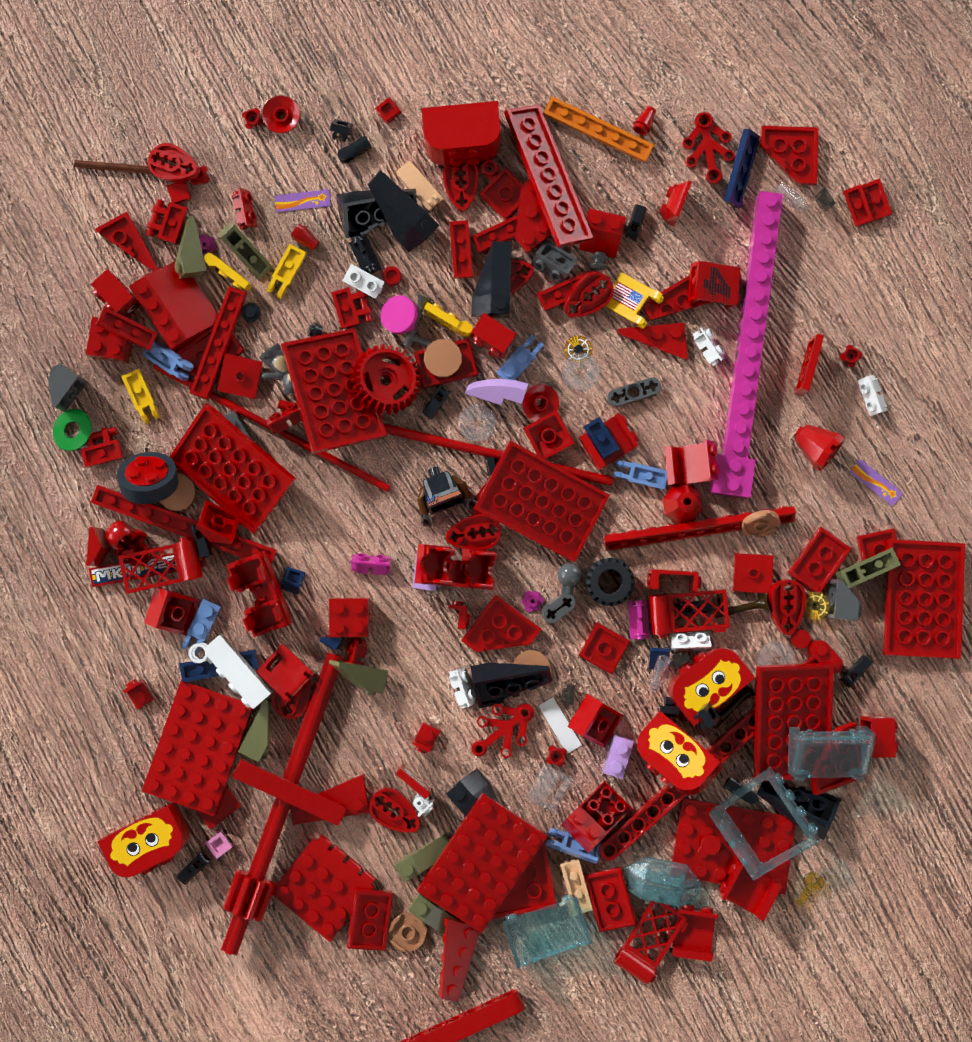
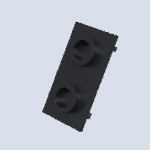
[349,235,381,274]

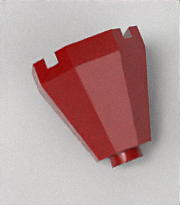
[795,424,845,472]
[662,484,703,524]

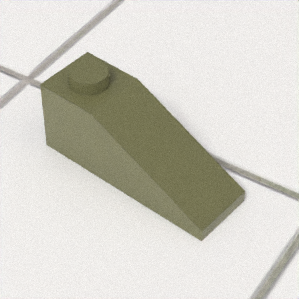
[175,216,207,279]
[217,222,273,280]
[835,547,901,588]
[329,660,388,696]
[238,698,271,762]
[395,833,450,883]
[408,893,460,934]

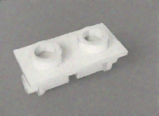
[342,264,385,299]
[692,327,726,366]
[858,375,887,416]
[670,632,712,652]
[448,666,477,708]
[413,794,434,817]

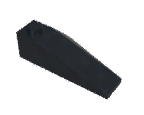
[367,170,440,252]
[337,189,417,239]
[471,241,512,318]
[471,662,552,708]
[446,768,499,816]
[757,781,841,840]

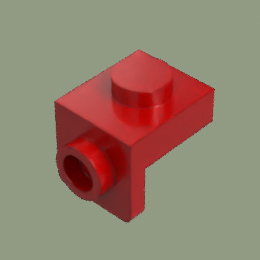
[448,601,471,629]

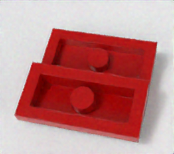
[843,178,892,227]

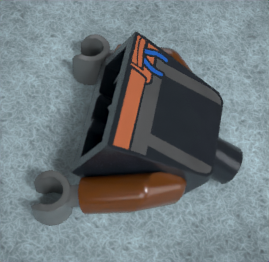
[417,467,477,526]

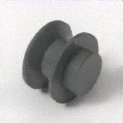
[589,252,609,270]

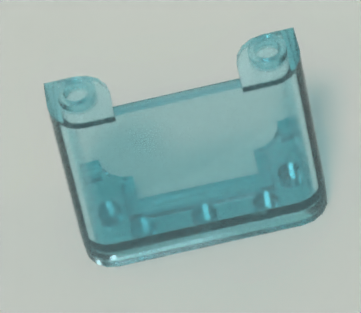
[788,726,876,781]
[502,894,592,969]

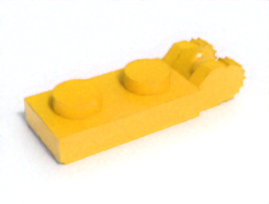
[266,244,307,299]
[204,252,253,291]
[424,302,473,337]
[121,368,160,425]

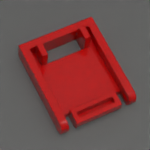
[256,643,315,703]

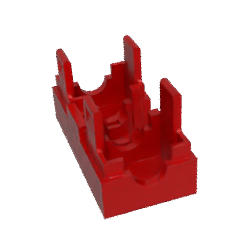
[415,544,497,590]
[226,550,293,637]

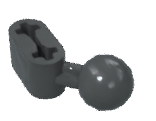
[541,563,582,623]

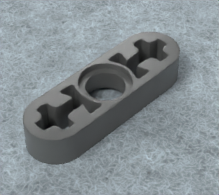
[607,377,661,407]

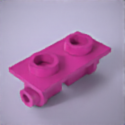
[351,553,391,575]
[628,600,650,639]

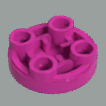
[381,295,418,334]

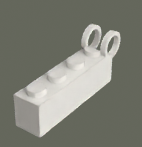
[189,634,273,709]

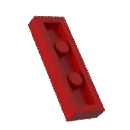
[449,220,473,279]
[536,271,596,312]
[95,306,158,351]

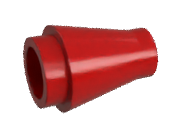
[633,106,656,136]
[291,223,319,251]

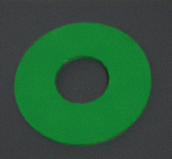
[53,409,92,451]

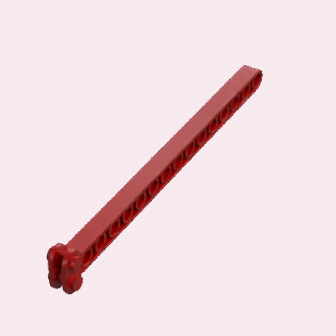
[600,640,843,861]

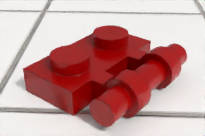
[146,199,188,245]
[331,287,373,330]
[80,427,124,468]

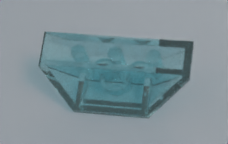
[624,857,701,907]

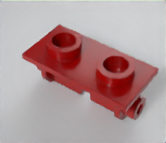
[232,188,257,230]
[267,403,303,434]
[344,637,368,665]

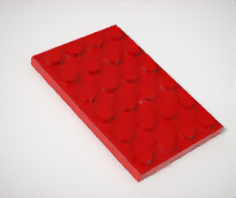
[281,328,387,454]
[169,403,296,534]
[473,440,610,563]
[883,539,965,659]
[753,663,834,782]
[142,680,253,816]
[417,792,547,933]
[670,798,796,895]

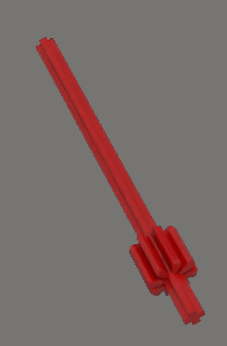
[220,652,344,956]

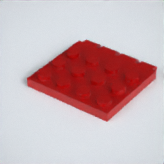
[492,829,557,919]
[272,834,376,942]

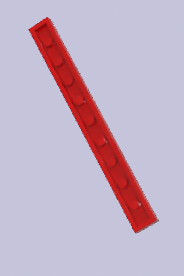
[90,485,278,565]
[604,506,796,551]

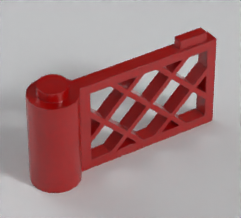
[118,537,203,594]
[649,589,730,638]
[613,896,688,984]

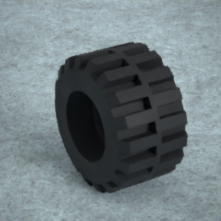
[585,558,635,606]

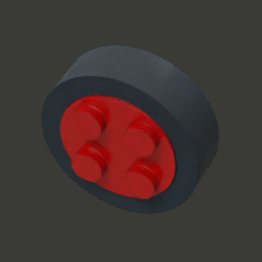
[117,452,178,504]

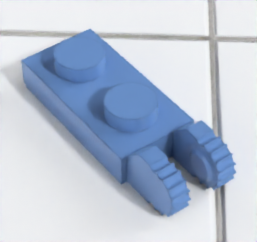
[496,334,544,380]
[142,340,193,381]
[613,460,667,490]
[181,599,222,654]
[546,828,601,864]

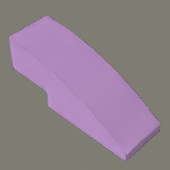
[465,379,528,405]

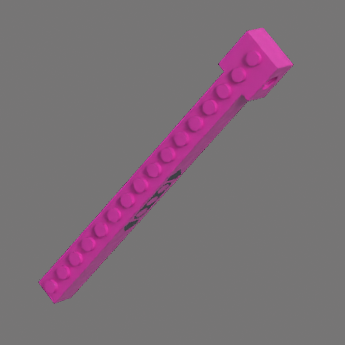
[709,191,783,499]

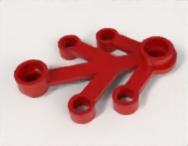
[682,112,735,185]
[471,703,534,758]

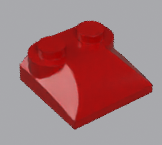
[659,180,692,226]

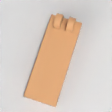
[396,160,443,212]
[560,859,593,915]

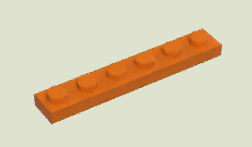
[543,96,654,163]

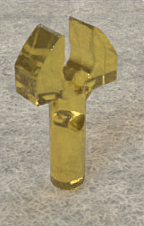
[796,871,824,907]

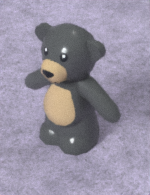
[259,343,294,396]

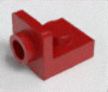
[123,679,155,710]
[413,722,441,754]

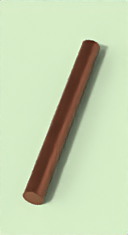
[74,160,151,174]

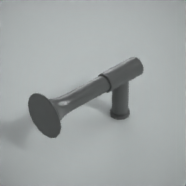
[403,293,434,348]

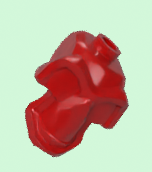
[105,520,151,567]

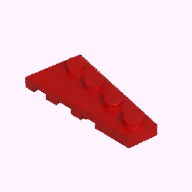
[642,275,713,321]
[290,773,369,825]
[439,917,480,1002]

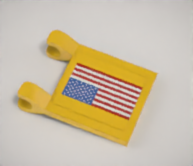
[604,272,664,329]

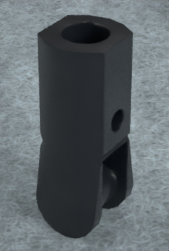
[337,136,372,164]
[625,204,647,241]
[421,385,451,420]
[191,524,213,558]
[677,599,713,616]
[840,654,873,688]
[723,776,758,804]
[177,851,211,885]

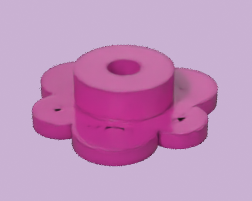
[199,235,217,255]
[522,591,544,612]

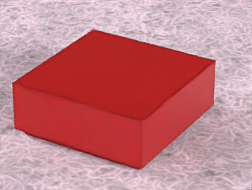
[375,97,401,125]
[167,182,191,204]

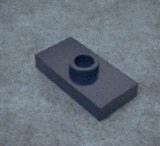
[583,417,620,460]

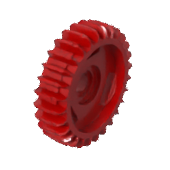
[351,344,422,415]

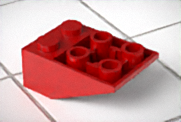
[561,781,632,853]

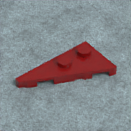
[95,212,158,271]
[617,323,688,360]

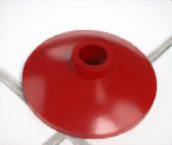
[262,96,300,134]
[522,384,559,421]

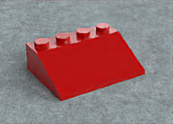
[129,261,218,353]

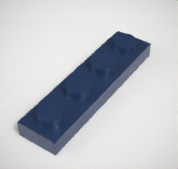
[724,129,760,208]
[179,649,259,683]

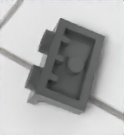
[531,239,578,283]

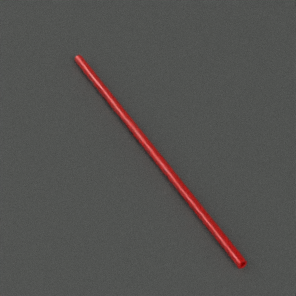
[153,364,391,493]

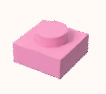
[205,831,233,859]

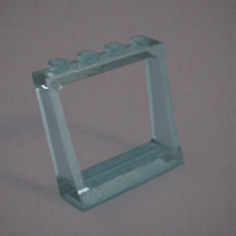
[709,766,820,881]

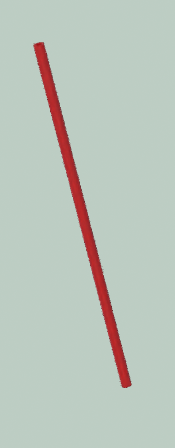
[278,399,614,486]

